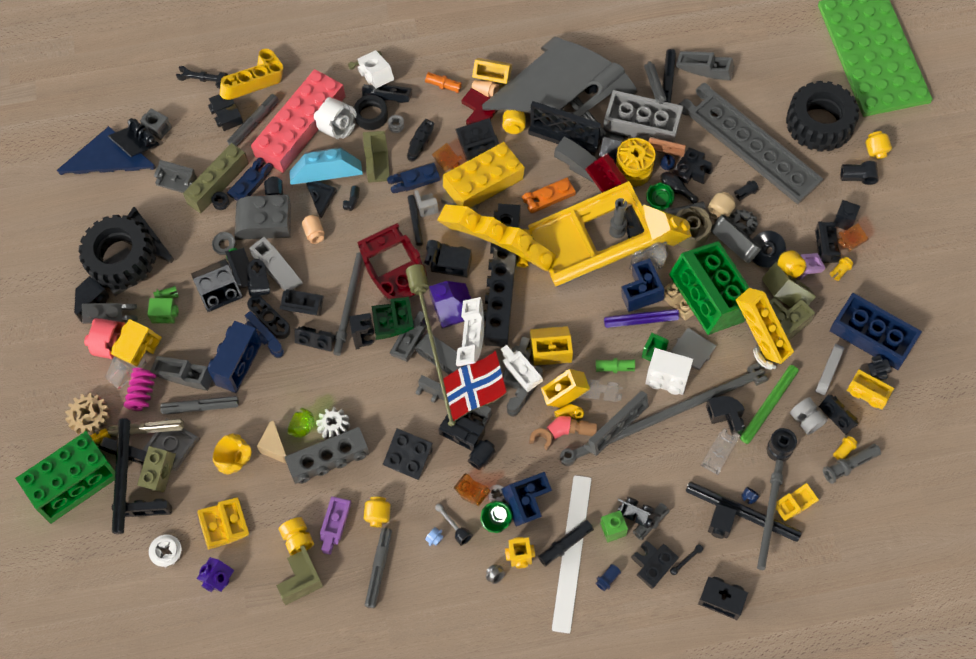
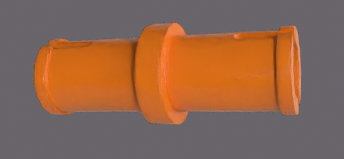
[425,72,462,93]

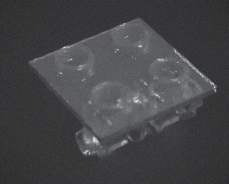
[629,241,667,270]

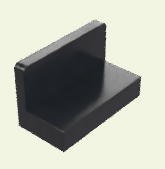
[225,247,249,289]

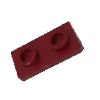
[585,153,628,193]

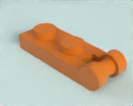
[522,177,576,213]

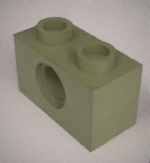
[137,446,176,492]

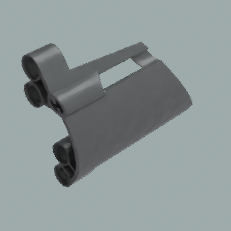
[482,36,638,122]

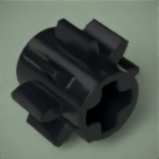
[868,355,892,380]

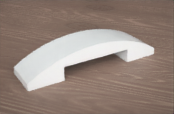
[456,297,484,366]

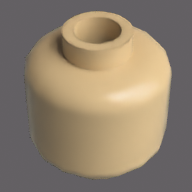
[708,192,736,220]

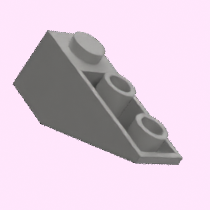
[249,237,303,291]

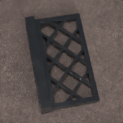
[528,101,601,157]

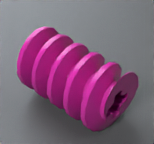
[123,368,156,411]

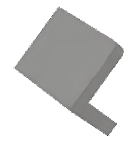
[414,190,439,217]

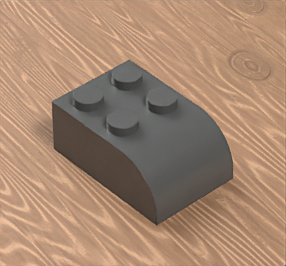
[235,195,291,240]

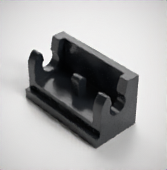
[815,221,841,263]
[280,289,324,316]
[349,313,375,350]

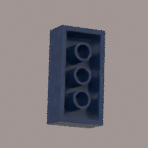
[830,292,922,370]

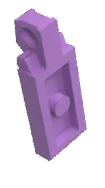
[320,496,351,555]

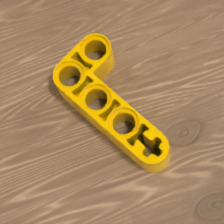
[220,49,283,100]

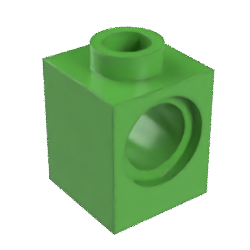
[148,298,179,324]
[600,510,628,543]

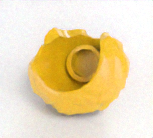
[212,433,252,475]

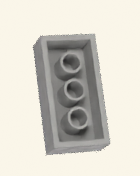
[603,90,683,142]

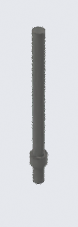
[333,252,363,356]
[757,460,784,570]

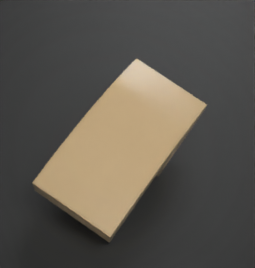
[664,281,694,321]

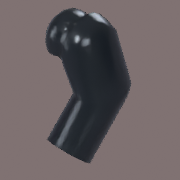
[343,185,360,211]

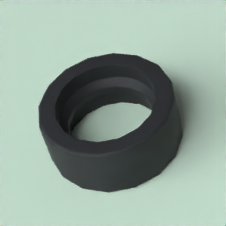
[354,95,388,130]

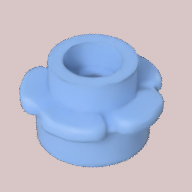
[425,527,444,546]

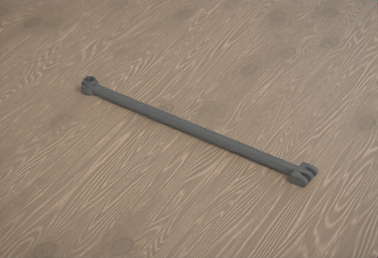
[560,363,769,466]

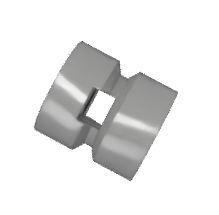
[790,397,828,435]

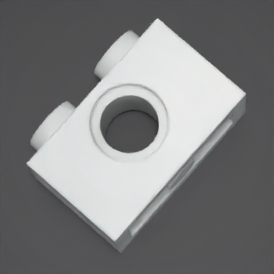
[357,50,394,88]

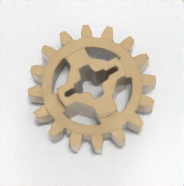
[65,393,110,434]

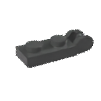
[82,303,138,324]
[507,365,543,416]

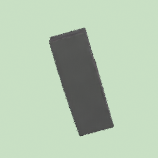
[676,51,735,81]
[554,136,596,183]
[150,356,213,391]

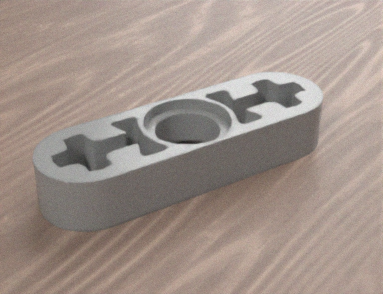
[815,343,844,396]

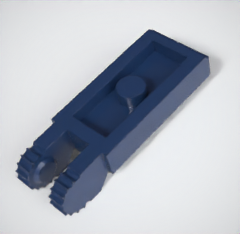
[227,157,273,201]
[387,163,440,194]
[244,311,284,358]

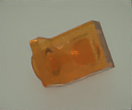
[432,143,462,171]
[838,223,869,252]
[454,473,490,506]

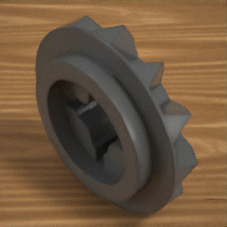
[729,209,758,235]

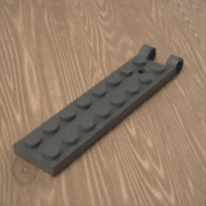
[678,83,823,204]

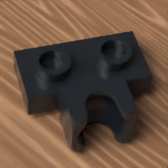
[672,147,713,184]
[631,541,679,589]

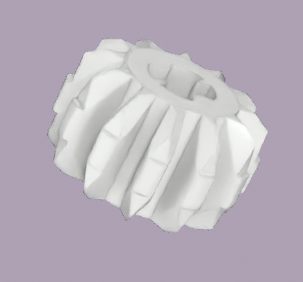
[316,407,350,439]

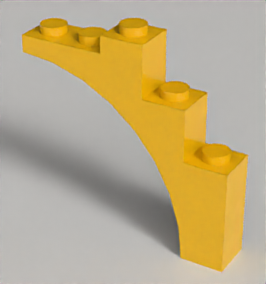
[437,204,556,271]

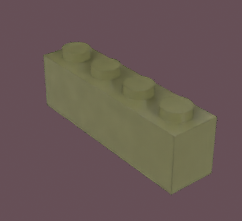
[183,143,249,213]

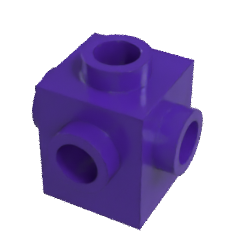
[197,557,234,592]

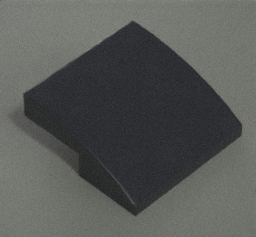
[455,118,499,161]

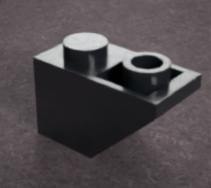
[74,276,109,323]

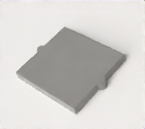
[671,328,716,371]

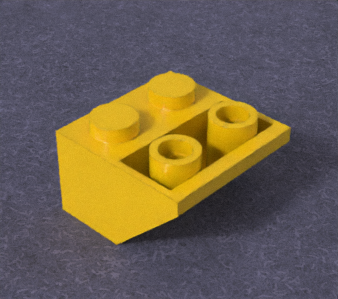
[530,326,573,366]

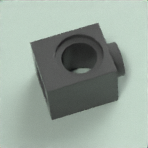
[140,108,172,140]

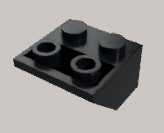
[191,259,243,312]

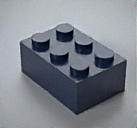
[208,320,262,393]

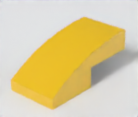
[776,483,819,521]

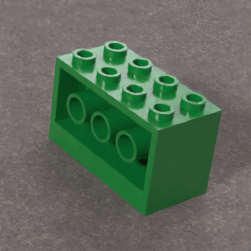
[669,241,750,335]
[15,431,115,524]

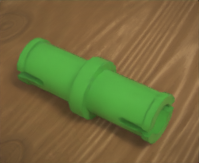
[596,358,635,373]

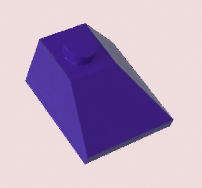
[429,281,471,329]

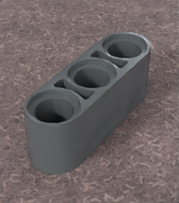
[711,214,762,263]
[415,333,469,375]

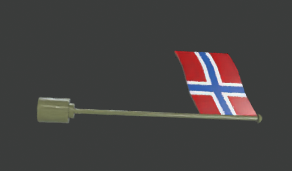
[406,264,507,426]

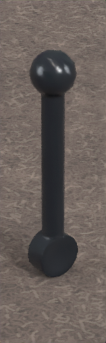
[670,545,703,575]

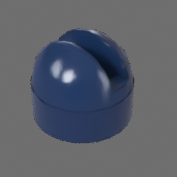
[660,154,675,170]
[742,487,760,504]

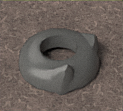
[212,232,237,255]

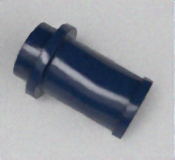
[596,564,621,591]

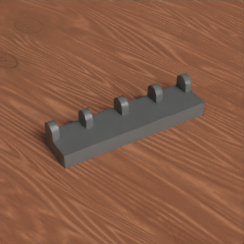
[415,375,492,427]
[584,391,649,456]

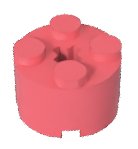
[84,318,125,360]

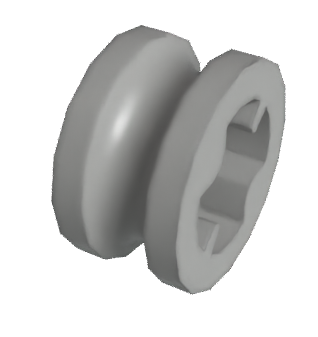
[388,115,404,133]
[488,485,505,502]

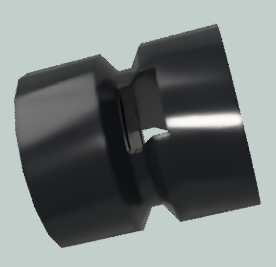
[766,428,797,462]

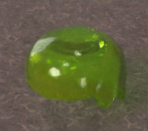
[287,408,314,438]

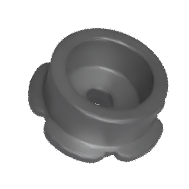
[486,565,505,584]

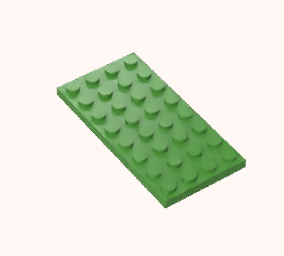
[818,0,932,117]

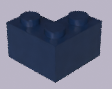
[621,258,664,312]
[501,472,552,527]

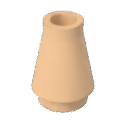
[472,80,499,98]

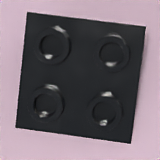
[108,118,160,157]
[383,428,433,480]

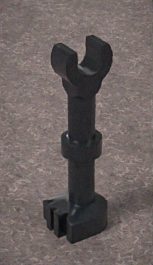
[176,66,228,89]

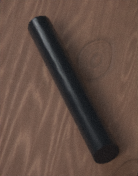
[407,195,423,246]

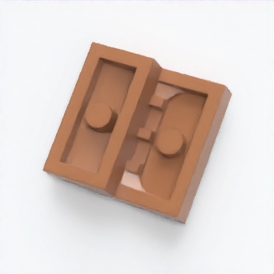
[649,137,686,157]

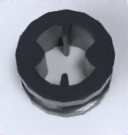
[211,192,229,210]

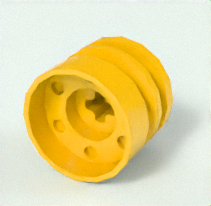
[616,138,656,187]

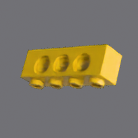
[736,288,794,364]

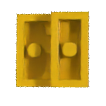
[197,497,249,550]

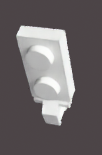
[500,345,543,392]

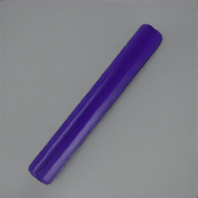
[604,309,679,328]

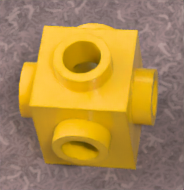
[505,537,535,569]

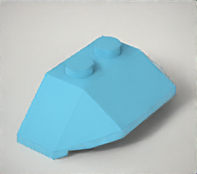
[290,147,363,185]

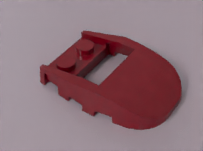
[357,223,427,300]

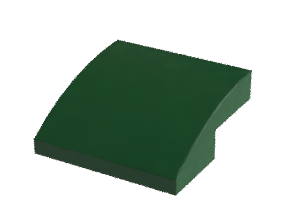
[371,297,414,340]

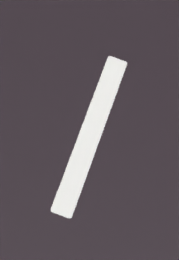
[552,475,591,633]

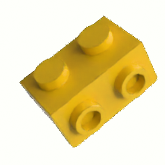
[846,369,894,409]

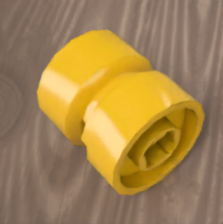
[279,517,314,555]

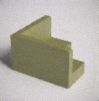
[363,131,390,183]
[762,262,816,307]
[769,297,815,341]
[276,545,323,605]

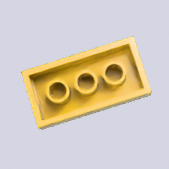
[443,142,525,208]

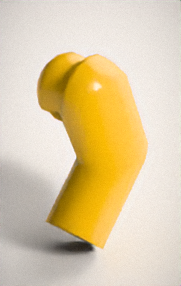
[554,404,584,419]

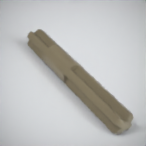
[108,418,184,437]

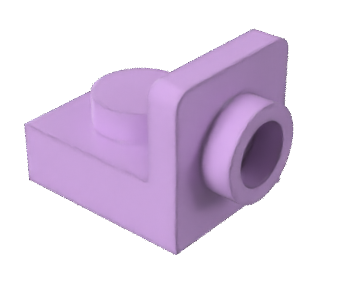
[797,253,826,280]

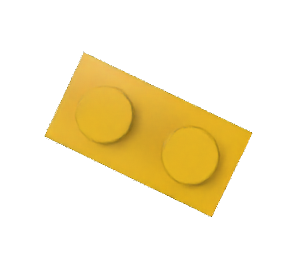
[472,58,512,84]

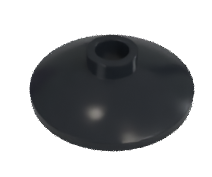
[752,231,786,268]

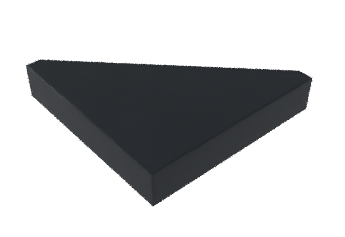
[306,181,336,218]

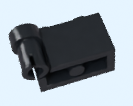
[424,240,472,278]

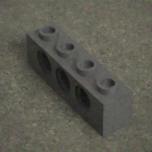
[284,427,369,484]

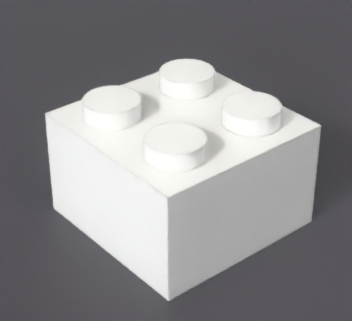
[645,348,693,395]

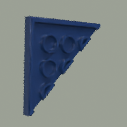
[57,126,156,175]

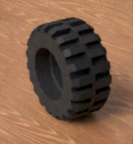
[786,81,859,152]
[78,214,157,290]

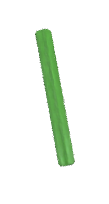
[740,365,799,444]

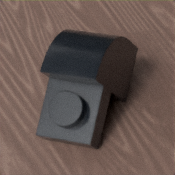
[706,396,745,438]

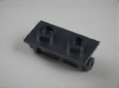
[295,326,335,352]
[818,394,859,435]
[618,497,661,528]

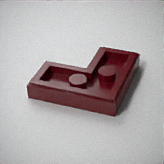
[461,88,498,125]

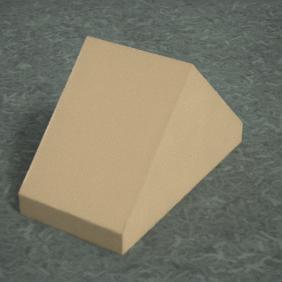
[257,421,287,463]

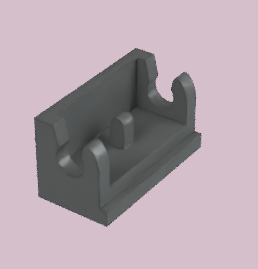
[154,160,197,193]

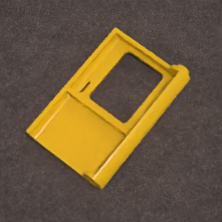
[528,181,660,287]

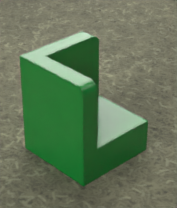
[642,332,669,362]

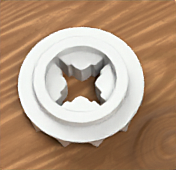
[149,535,182,568]

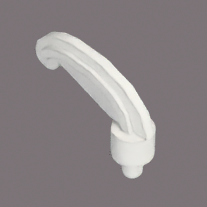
[753,346,776,370]

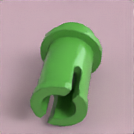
[153,286,179,298]

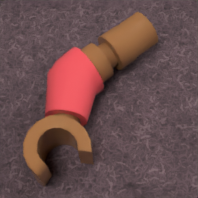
[529,416,597,451]

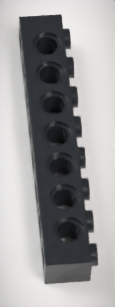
[484,203,521,347]

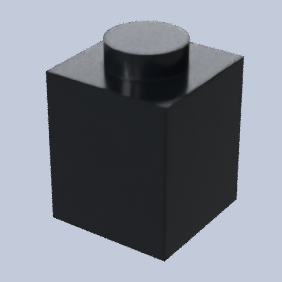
[834,200,860,232]
[708,504,737,539]

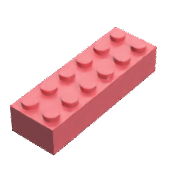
[251,69,346,173]

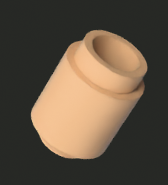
[302,215,325,244]

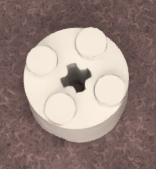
[314,97,357,139]

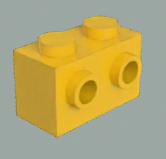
[541,369,590,408]

